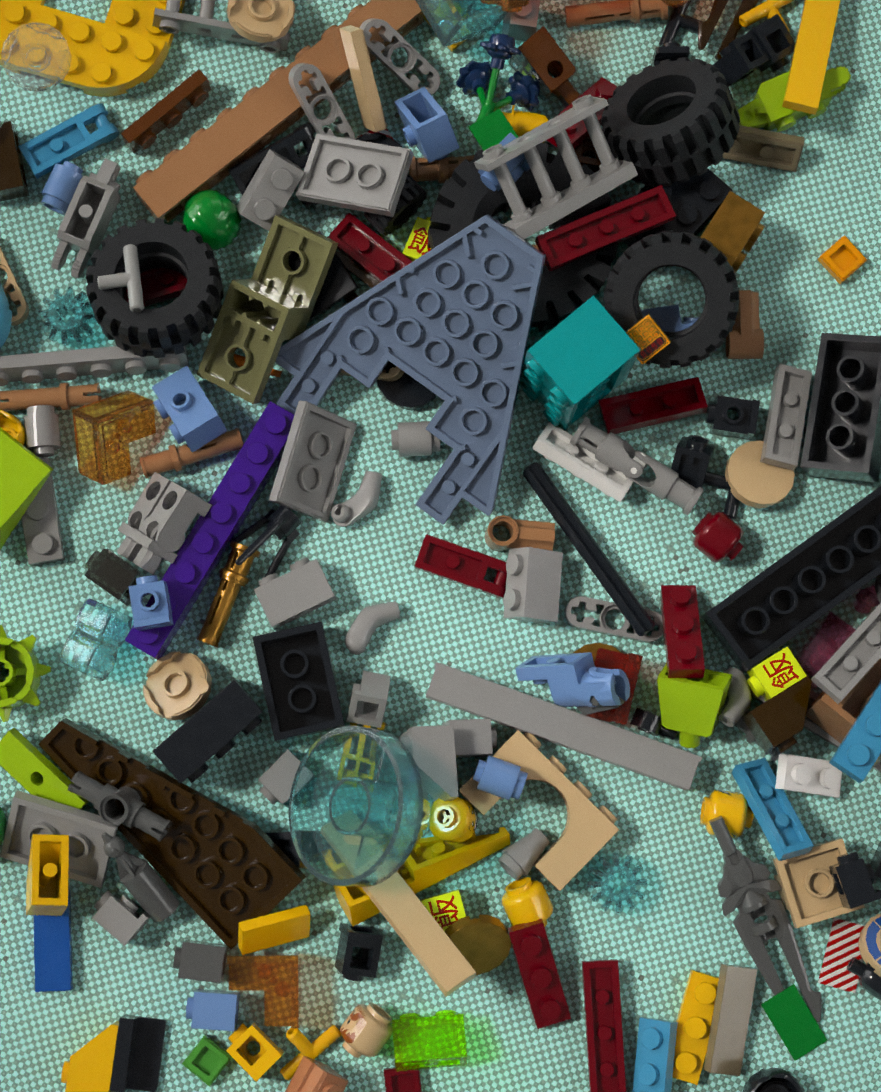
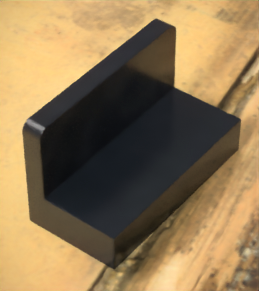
[110,1015,166,1092]

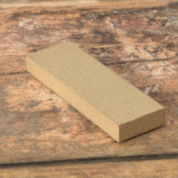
[339,25,387,132]

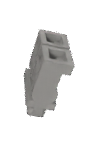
[117,472,212,575]

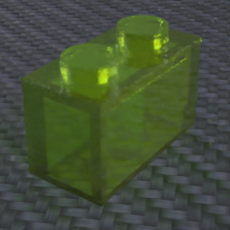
[392,1010,467,1071]

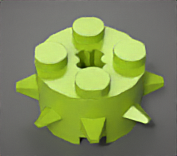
[0,625,51,722]

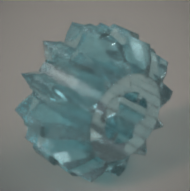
[38,287,97,346]
[586,852,647,914]

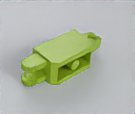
[738,65,851,132]

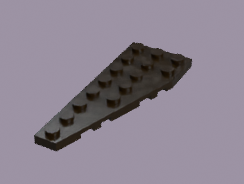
[38,718,306,950]

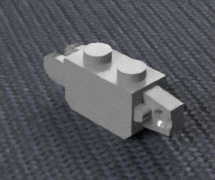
[51,158,120,279]

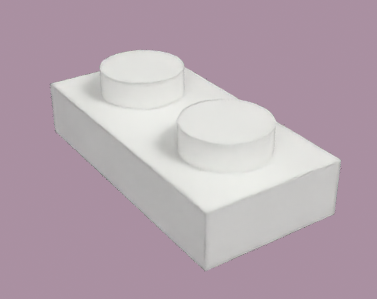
[775,754,842,798]

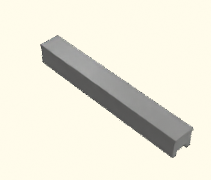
[426,662,702,790]

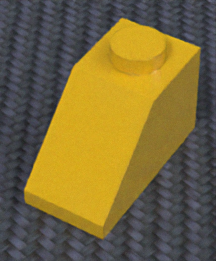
[26,834,69,916]
[61,1021,119,1092]

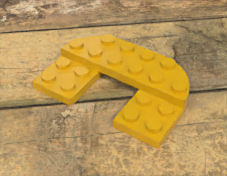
[0,0,185,97]

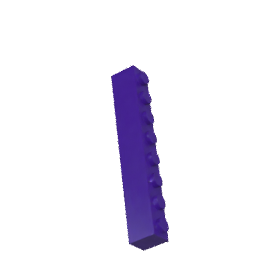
[125,401,294,660]

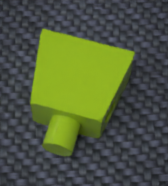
[657,663,732,748]

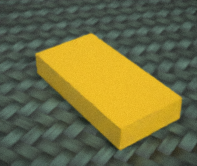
[238,905,311,955]

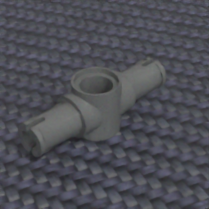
[68,771,172,842]

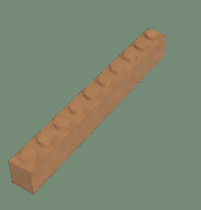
[133,0,424,223]

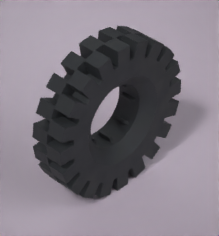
[428,143,618,332]

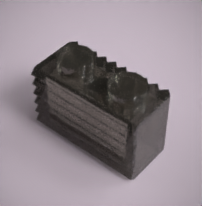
[84,548,144,606]

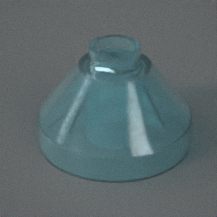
[289,726,434,887]

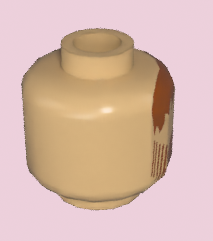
[340,1002,393,1058]

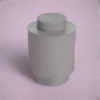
[24,405,61,457]
[391,421,440,457]

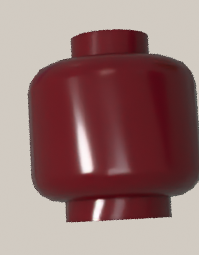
[691,511,744,563]

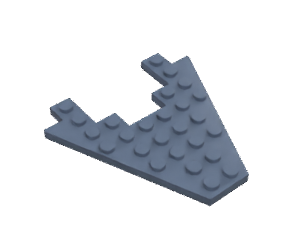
[275,214,546,525]

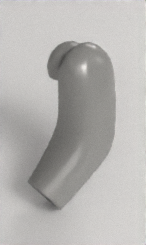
[331,471,382,527]
[345,601,400,655]
[719,668,752,727]

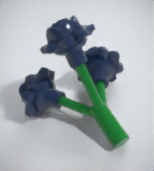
[456,33,540,122]

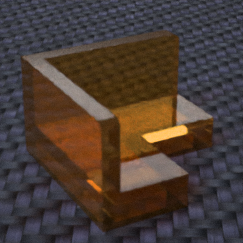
[72,391,156,485]
[227,953,301,1029]

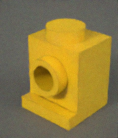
[226,1022,284,1082]

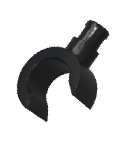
[630,708,678,740]

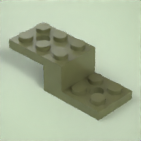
[196,215,339,404]

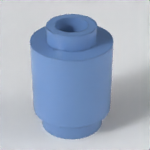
[41,161,83,215]
[472,755,528,800]

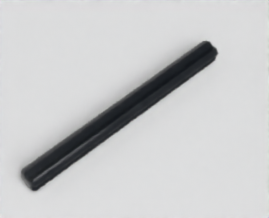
[523,462,655,636]

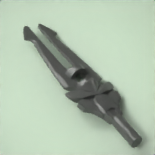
[709,816,822,1022]

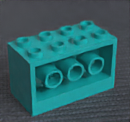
[520,295,641,431]

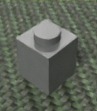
[173,940,228,983]

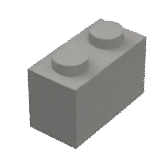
[236,149,305,231]
[503,547,563,623]
[254,557,336,630]

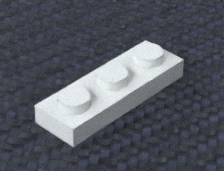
[532,422,633,503]

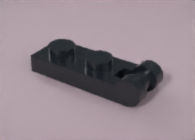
[228,122,315,195]

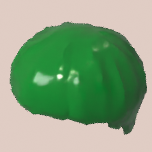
[183,190,242,251]

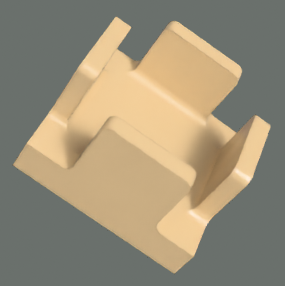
[773,838,865,928]

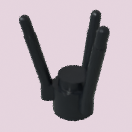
[232,505,302,577]

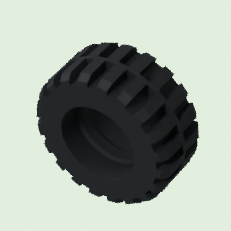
[601,57,740,186]
[86,218,224,358]
[603,230,739,368]

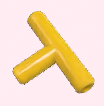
[739,0,794,33]
[280,1025,341,1081]

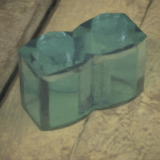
[60,598,132,681]

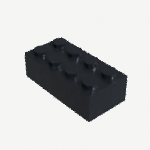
[800,333,881,482]

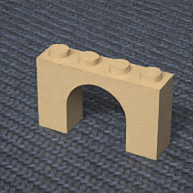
[458,730,619,891]

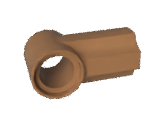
[725,290,764,359]
[484,515,555,552]

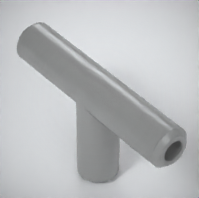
[97,244,144,313]

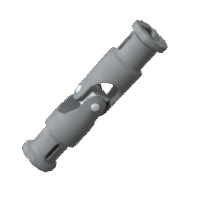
[570,417,704,516]

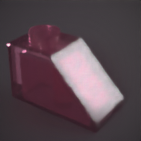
[796,611,855,687]

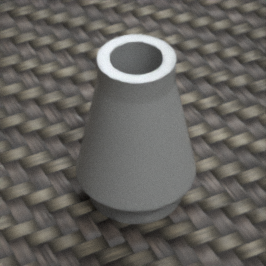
[498,828,550,880]

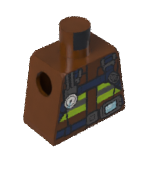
[508,26,581,108]

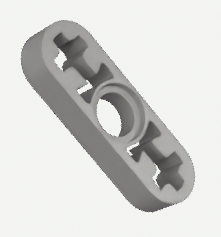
[360,18,440,95]
[288,63,355,140]
[565,596,664,643]

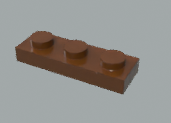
[121,69,211,153]

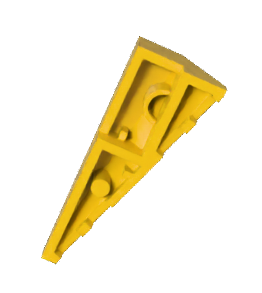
[322,827,511,926]

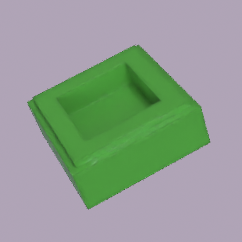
[182,1034,232,1087]

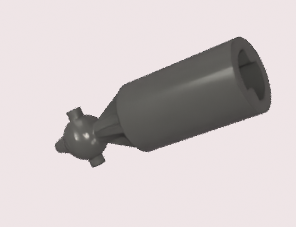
[102,832,179,922]

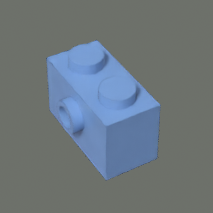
[394,87,460,163]
[152,366,227,453]

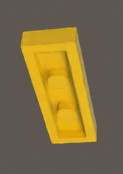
[672,970,719,1085]

